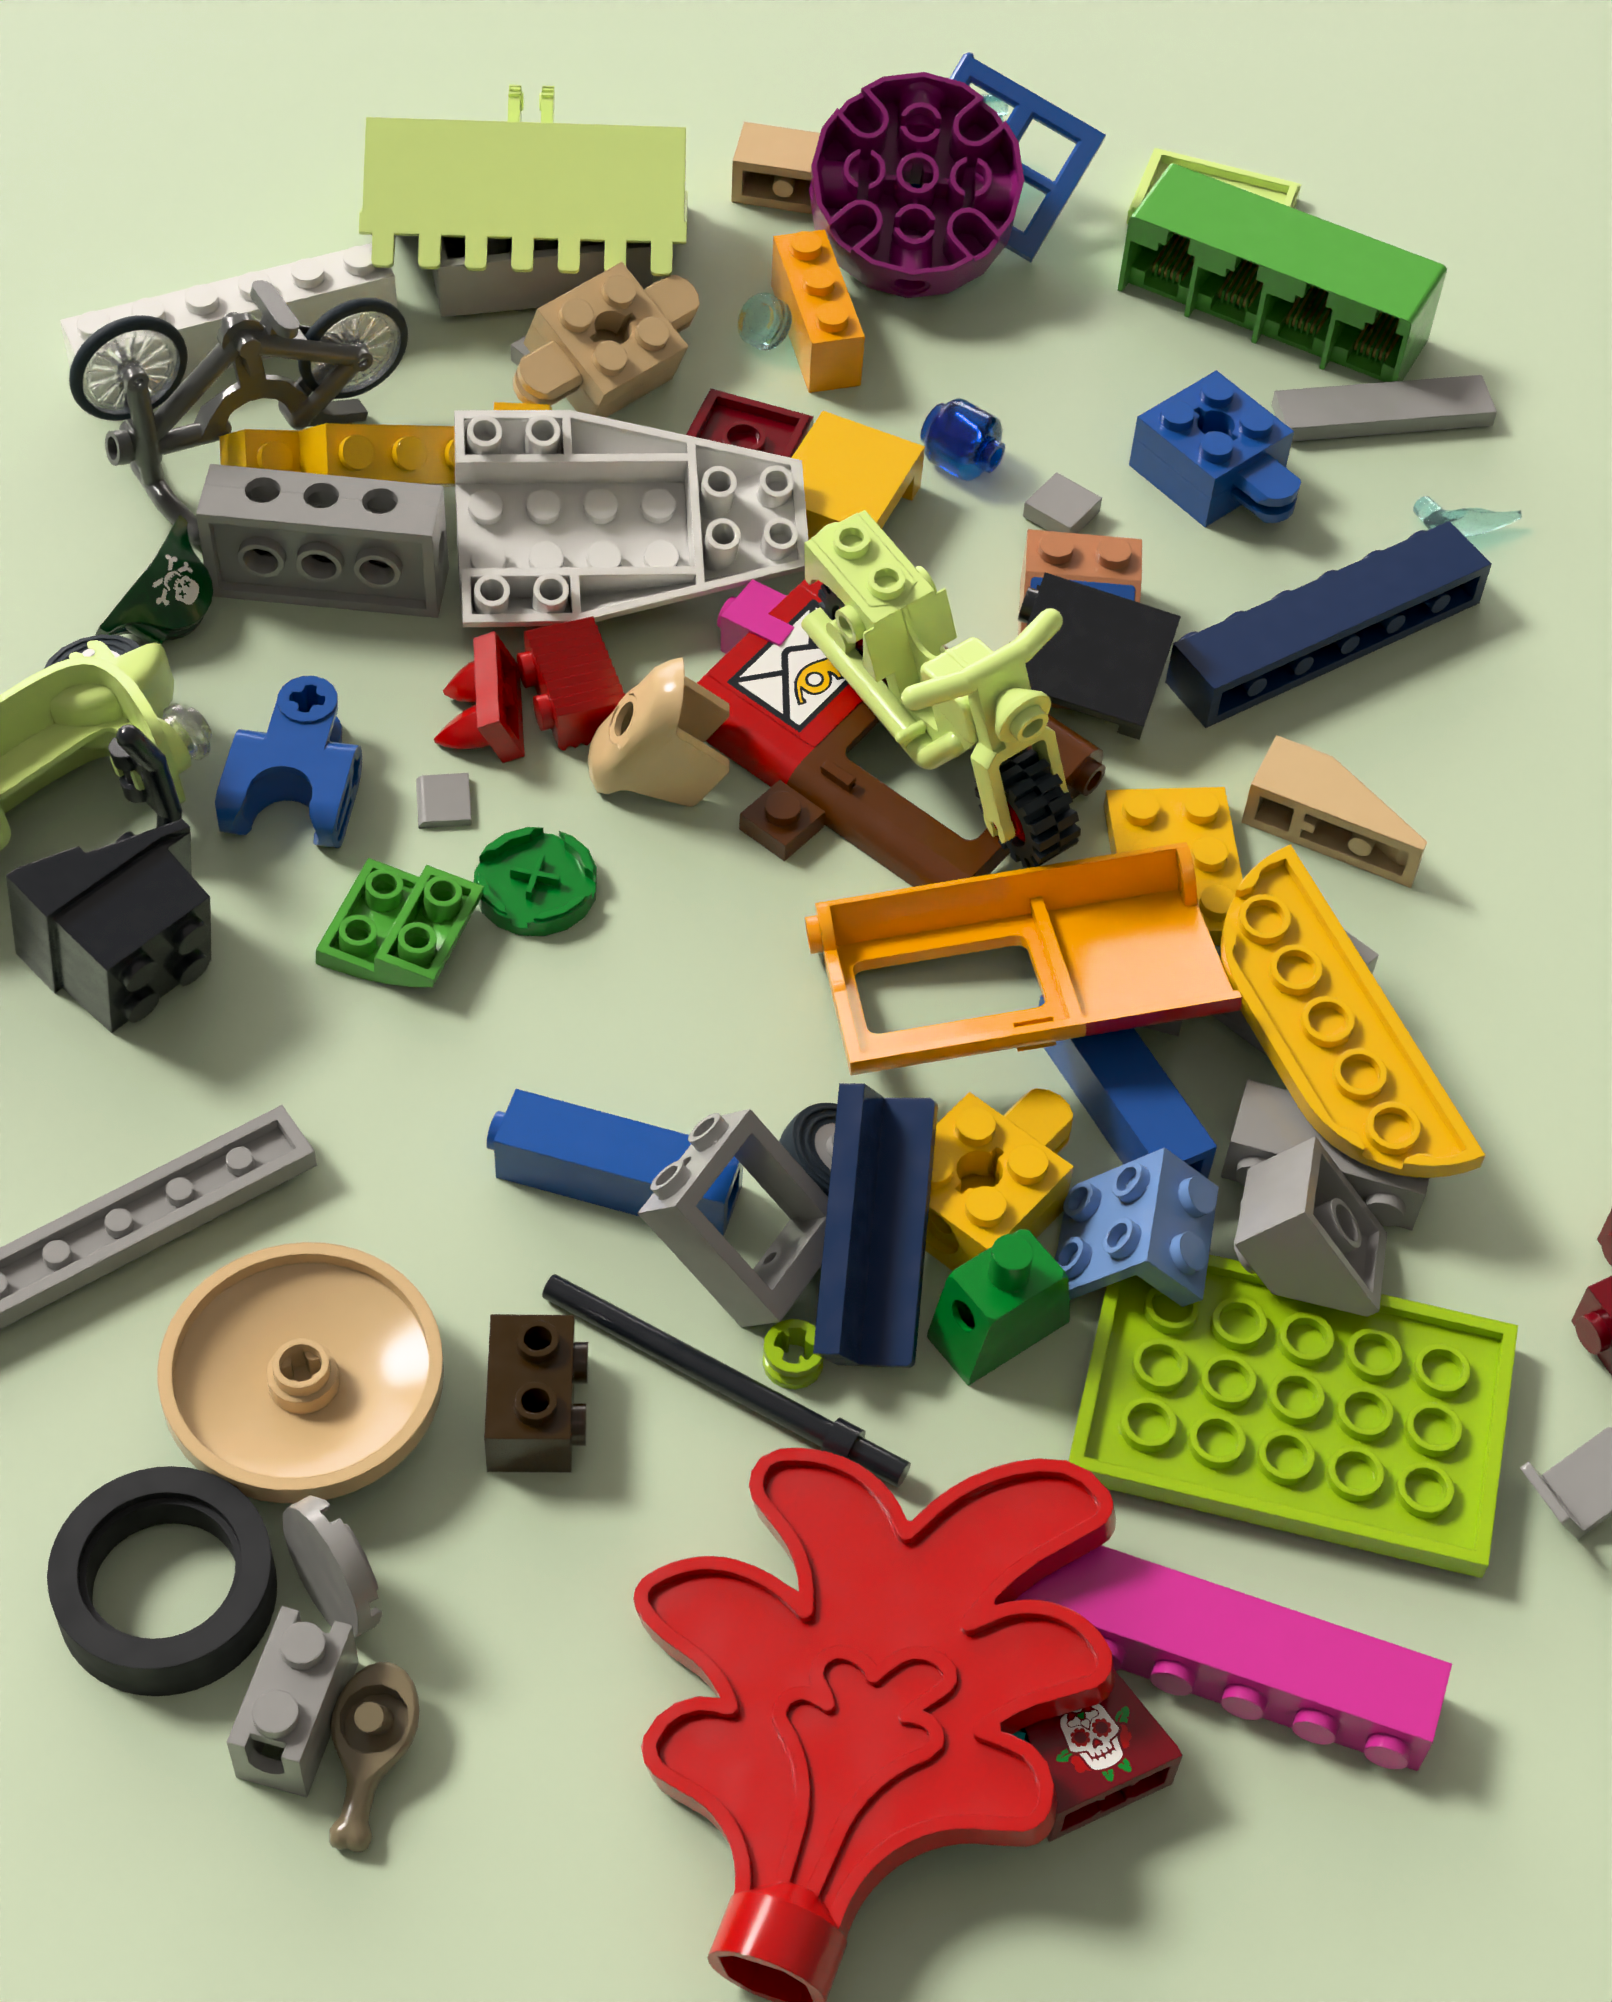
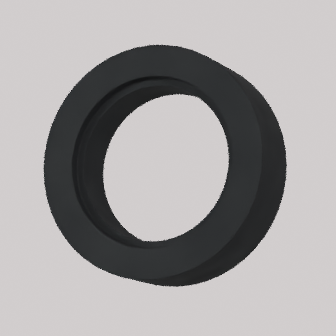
[47,1466,277,1696]

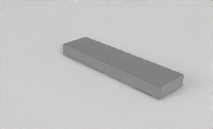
[1272,375,1497,442]

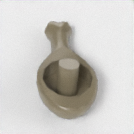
[329,1662,420,1852]

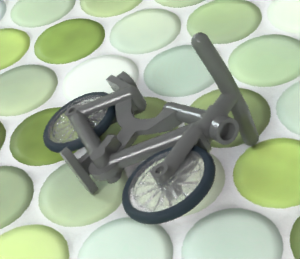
[69,280,408,546]

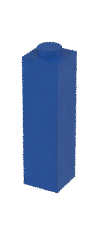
[1038,995,1217,1179]
[487,1089,743,1237]

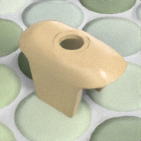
[588,657,730,807]

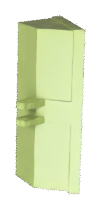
[359,84,688,277]

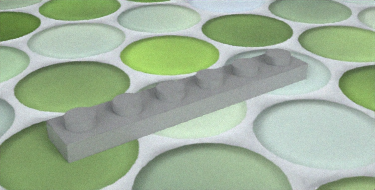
[0,1105,317,1329]

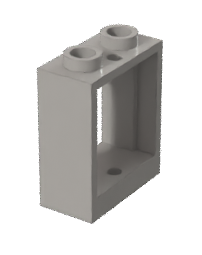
[637,1109,828,1327]

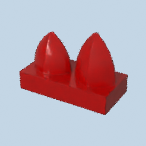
[434,631,525,763]

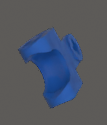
[215,676,362,848]

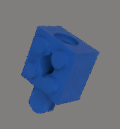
[1129,370,1301,527]

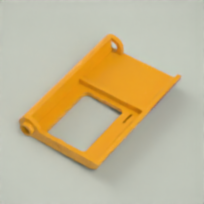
[805,842,1242,1076]

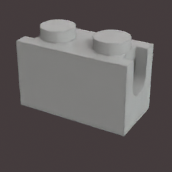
[227,1606,359,1797]

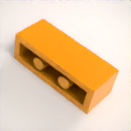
[771,229,865,393]

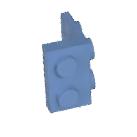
[1054,1147,1219,1307]

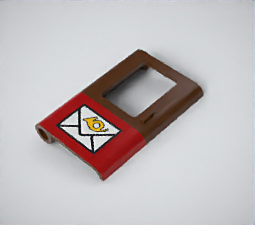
[697,579,1106,887]

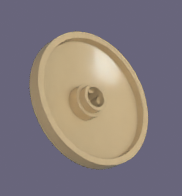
[157,1242,444,1503]

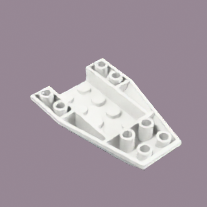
[454,410,808,627]

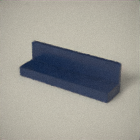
[813,1083,938,1368]

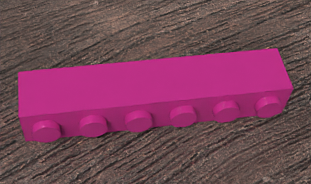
[1015,1545,1452,1771]

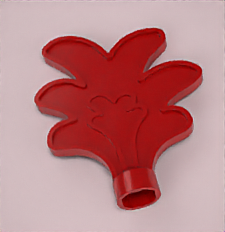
[633,1448,1116,2002]

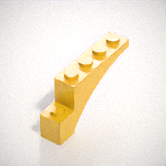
[219,423,455,487]

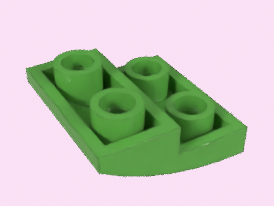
[316,858,484,987]

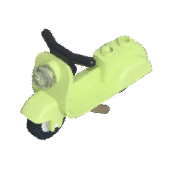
[0,634,212,851]

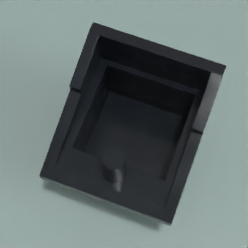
[6,819,211,1033]

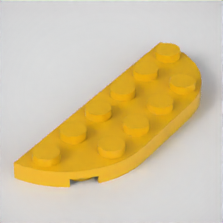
[1220,844,1486,1178]

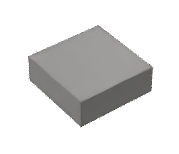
[1023,472,1102,533]

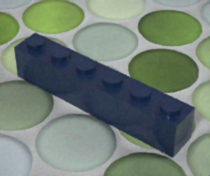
[1165,521,1492,728]

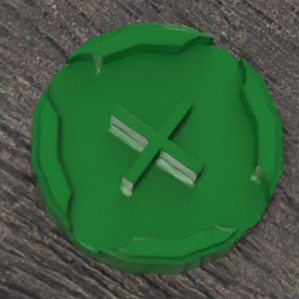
[473,827,597,937]

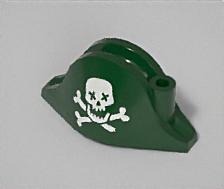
[95,515,213,645]

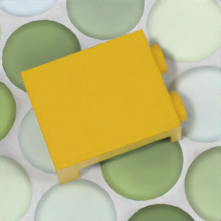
[792,411,925,540]

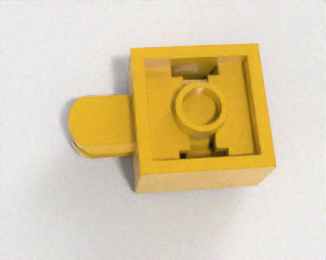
[925,1088,1074,1271]

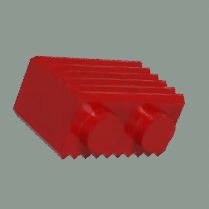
[517,616,625,751]

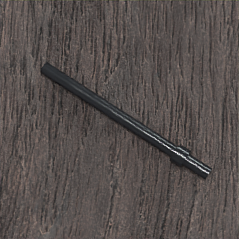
[542,1274,911,1488]

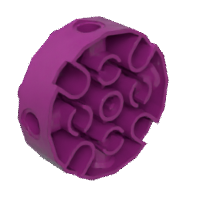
[809,72,1024,298]

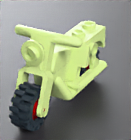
[801,510,1081,868]

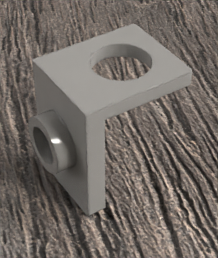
[1520,1427,1612,1540]

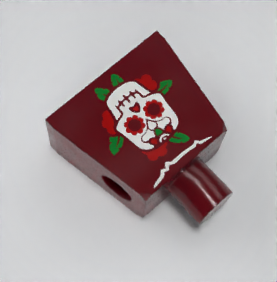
[1018,1671,1183,1842]

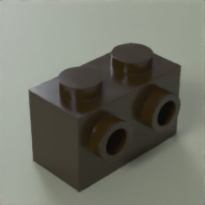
[484,1314,588,1473]

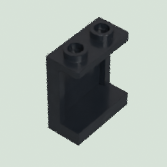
[1009,572,1181,740]

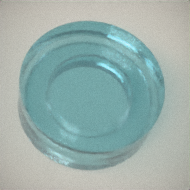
[738,292,792,351]

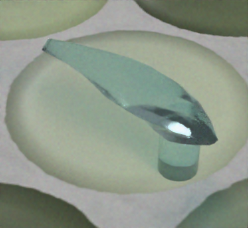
[1413,496,1522,537]

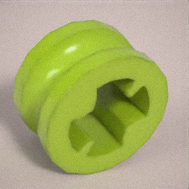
[762,1319,824,1390]

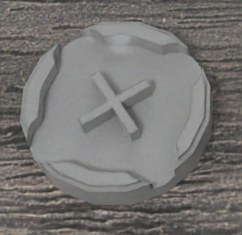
[283,1495,382,1638]

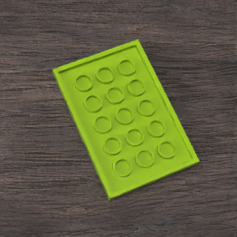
[1068,1254,1518,1578]

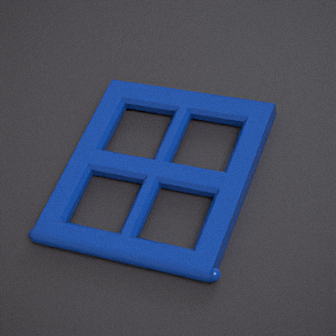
[911,52,1106,262]

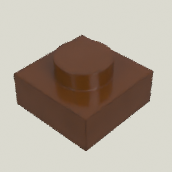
[739,780,825,861]

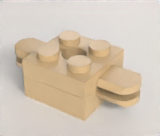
[513,262,700,418]

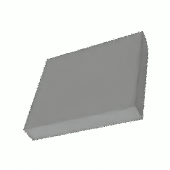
[416,773,472,828]

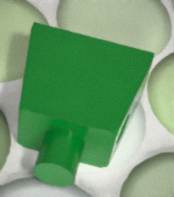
[927,1229,1070,1386]

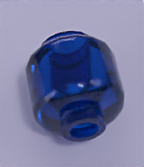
[920,398,1005,481]

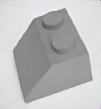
[1234,1136,1387,1317]

